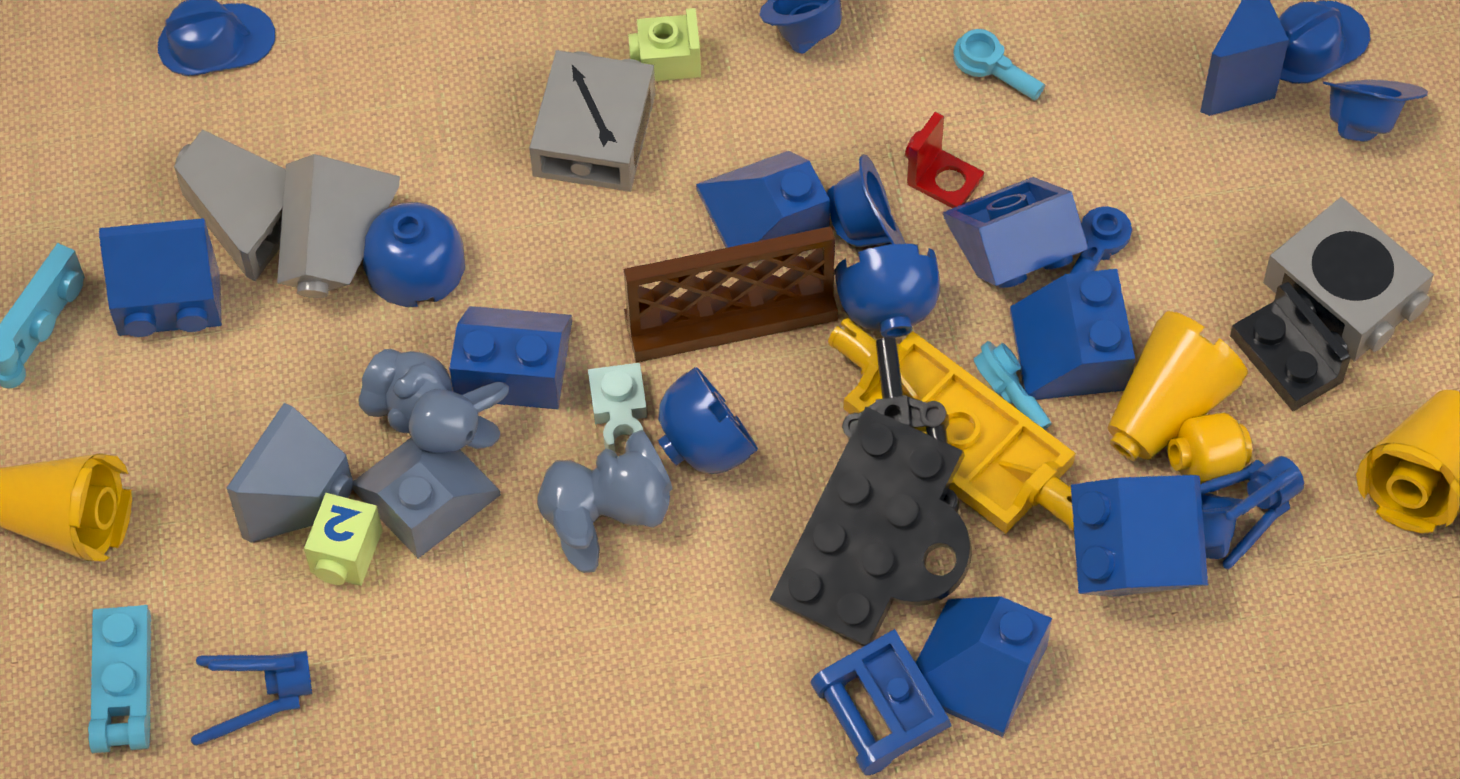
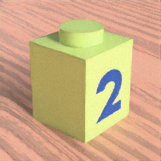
[304,493,383,586]

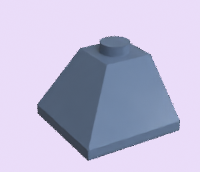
[227,403,353,543]
[352,438,501,559]

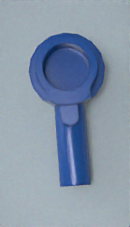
[1069,206,1132,274]

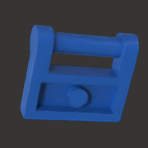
[810,629,952,776]

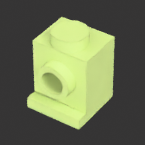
[628,8,701,81]

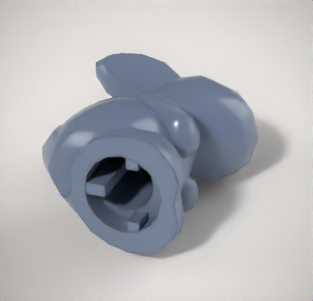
[358,349,509,452]
[537,430,673,573]

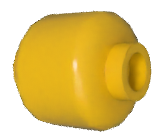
[1168,413,1252,484]

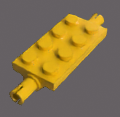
[828,318,1076,534]

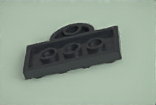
[770,407,972,646]

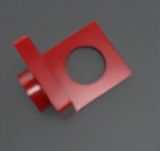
[905,112,984,208]

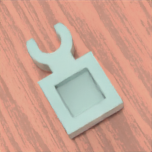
[588,363,647,451]

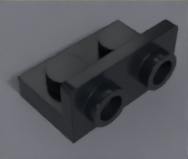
[1230,282,1350,411]

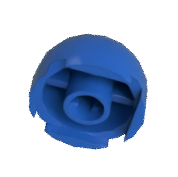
[363,202,465,307]
[834,244,940,338]
[658,367,758,474]

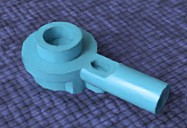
[953,29,1045,101]
[973,341,1052,430]

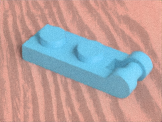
[0,243,85,388]
[88,605,151,753]

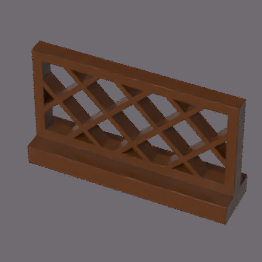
[623,226,838,363]

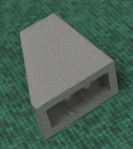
[174,129,285,281]
[277,154,400,298]

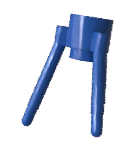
[1200,456,1304,569]
[191,650,312,746]

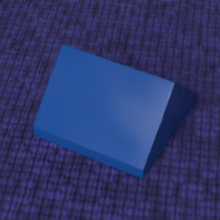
[1200,0,1289,116]

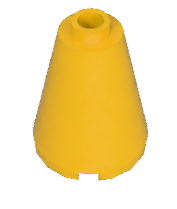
[1107,311,1248,461]
[1356,390,1460,533]
[0,453,132,562]

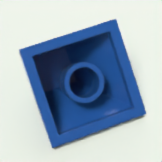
[696,150,830,248]
[916,596,1052,737]

